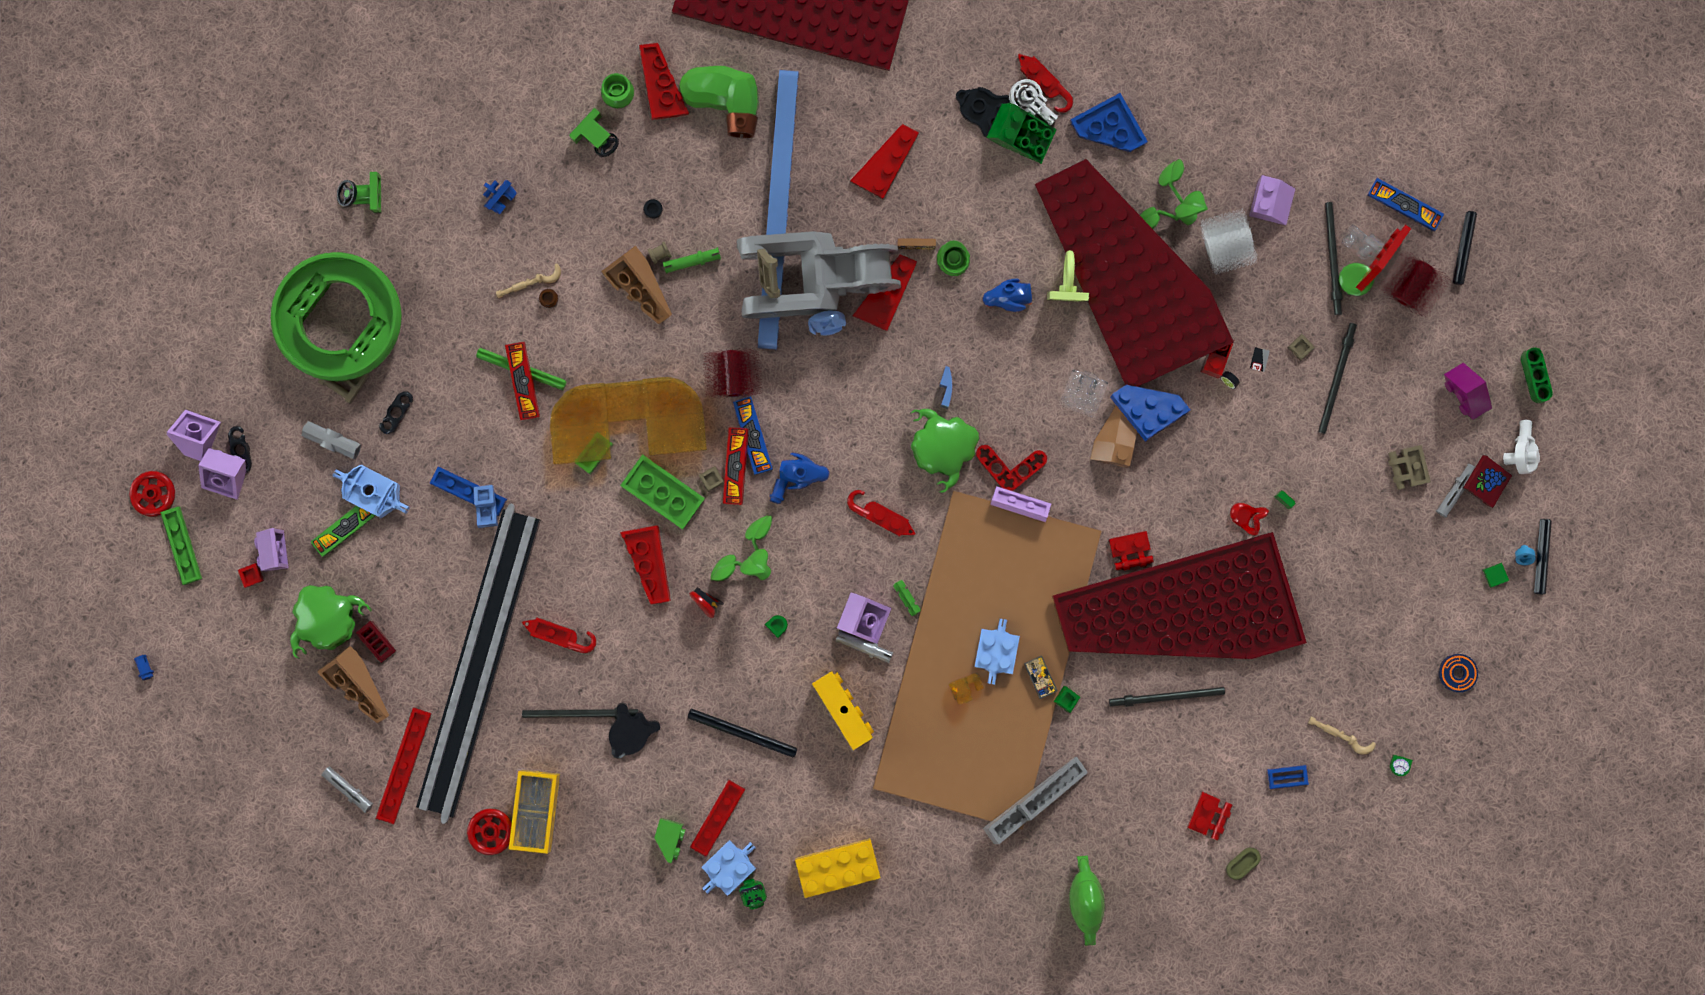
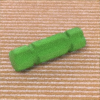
[893,580,921,616]

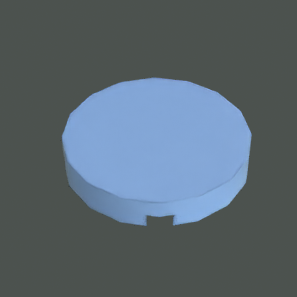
[808,311,846,336]

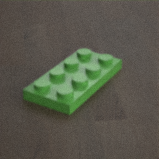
[620,454,705,530]

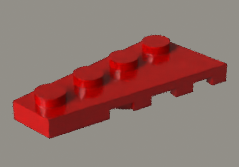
[639,43,689,120]
[850,124,919,199]
[1356,224,1411,292]
[852,254,917,331]
[620,525,671,605]

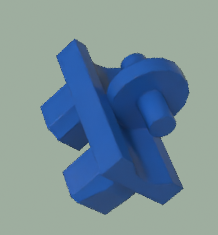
[483,180,517,214]

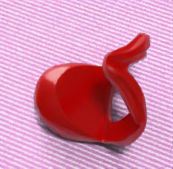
[1230,503,1269,536]

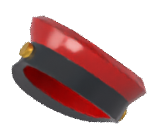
[689,587,724,618]

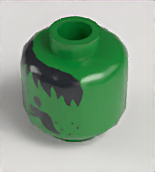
[739,879,767,909]

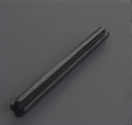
[688,709,797,758]

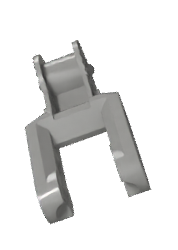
[736,231,901,319]

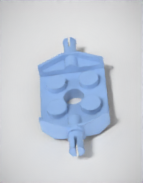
[333,465,410,518]

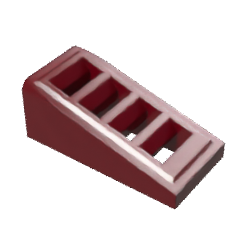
[356,621,396,663]

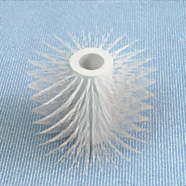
[1201,209,1257,275]

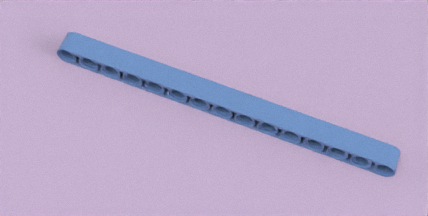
[758,70,799,350]

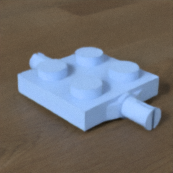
[975,618,1020,685]
[701,840,757,896]

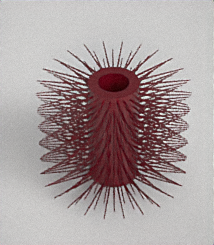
[1378,251,1450,316]
[703,348,762,399]

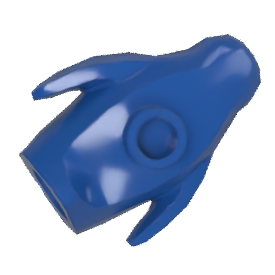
[982,278,1032,312]
[780,453,829,490]

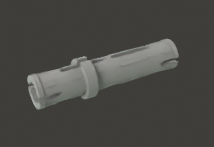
[1436,464,1475,518]
[836,630,894,664]
[321,766,374,813]

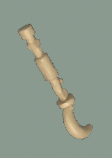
[496,264,561,299]
[1308,717,1376,755]

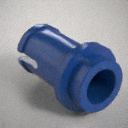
[769,479,788,504]
[134,655,154,681]

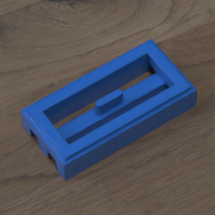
[1267,765,1309,789]

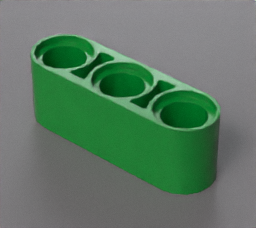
[1521,347,1553,403]

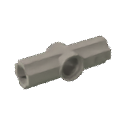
[301,421,361,459]

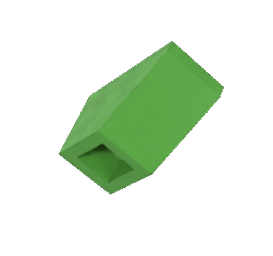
[654,818,686,863]

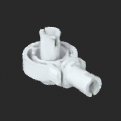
[1009,79,1058,126]
[1503,420,1540,474]

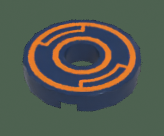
[1439,654,1478,692]

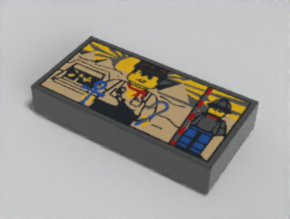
[1024,656,1058,699]

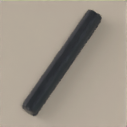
[1453,211,1477,285]
[1534,519,1552,595]

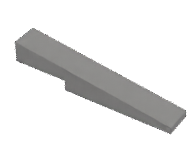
[983,757,1088,844]

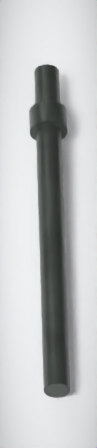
[1325,202,1343,316]
[1318,323,1357,434]
[1109,687,1225,707]
[522,707,639,719]

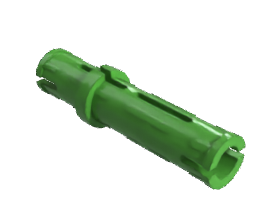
[663,247,721,274]

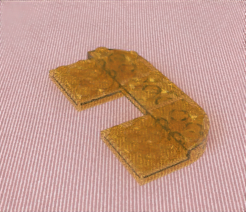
[550,377,707,465]

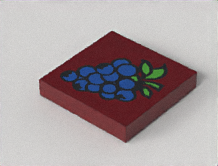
[1463,455,1512,508]

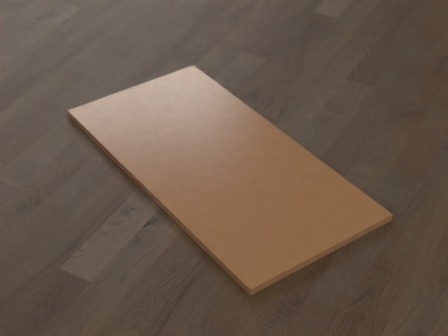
[873,491,1101,830]

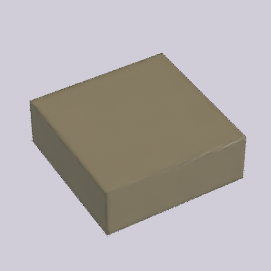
[1287,334,1315,361]
[699,466,724,492]

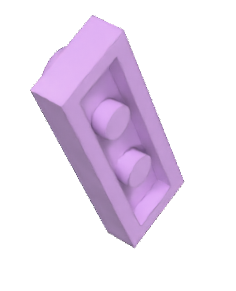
[990,486,1051,522]

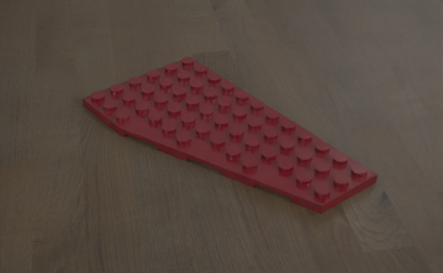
[672,0,909,71]
[1035,159,1235,387]
[1052,532,1307,659]

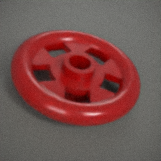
[129,471,175,517]
[467,808,512,855]

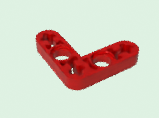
[976,445,1047,491]

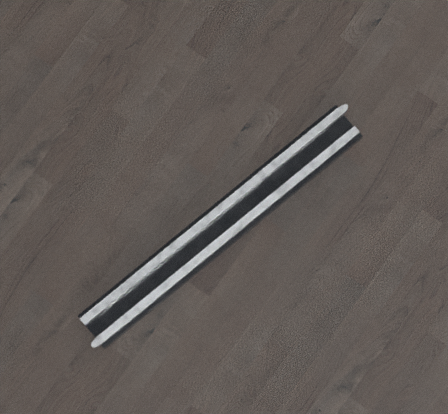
[416,503,541,824]

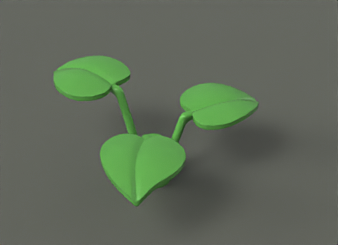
[1140,159,1208,229]
[710,515,772,582]

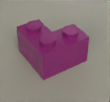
[1444,363,1492,420]

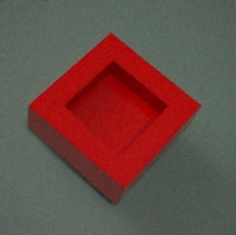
[238,563,264,588]

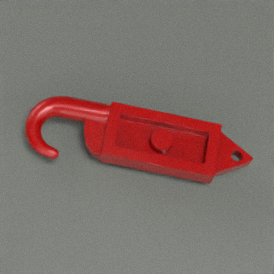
[1018,54,1073,113]
[847,490,916,537]
[522,617,596,654]

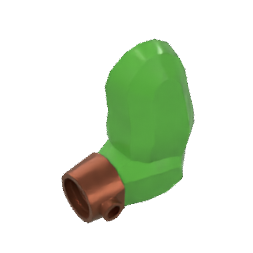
[679,66,759,138]

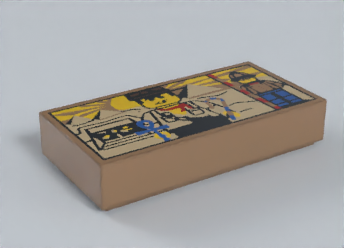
[897,238,936,249]

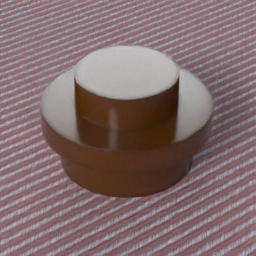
[539,289,558,308]

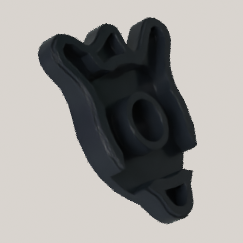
[956,87,1010,138]
[609,703,660,759]

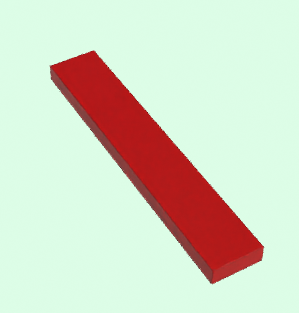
[375,707,432,824]

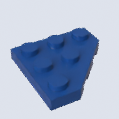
[1070,93,1148,152]
[1110,385,1191,442]

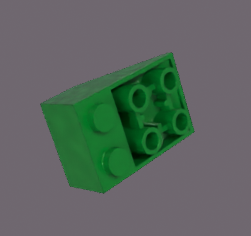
[987,103,1056,164]

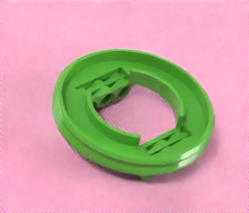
[270,252,402,381]

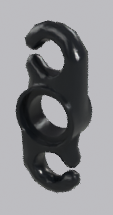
[379,391,414,434]
[228,426,252,473]

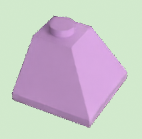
[167,410,221,461]

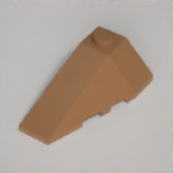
[601,245,672,324]
[1090,406,1137,468]
[317,646,389,723]

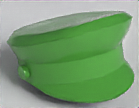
[601,73,634,109]
[937,240,970,276]
[1339,263,1374,296]

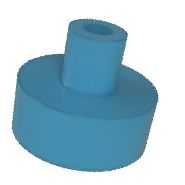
[1515,545,1536,565]

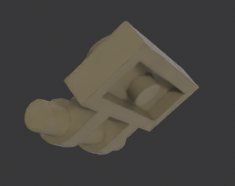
[1388,445,1431,490]

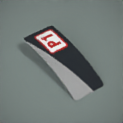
[1250,347,1270,372]

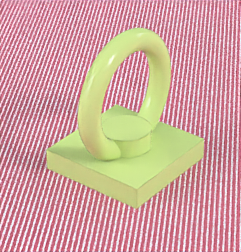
[1047,250,1089,302]

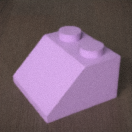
[1249,175,1295,225]
[198,448,246,500]
[254,528,288,571]
[837,592,891,644]

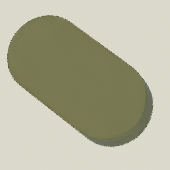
[1226,847,1261,880]

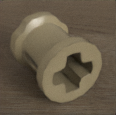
[647,242,672,265]

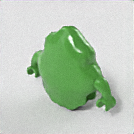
[910,409,979,493]
[290,585,372,659]
[1069,855,1105,946]

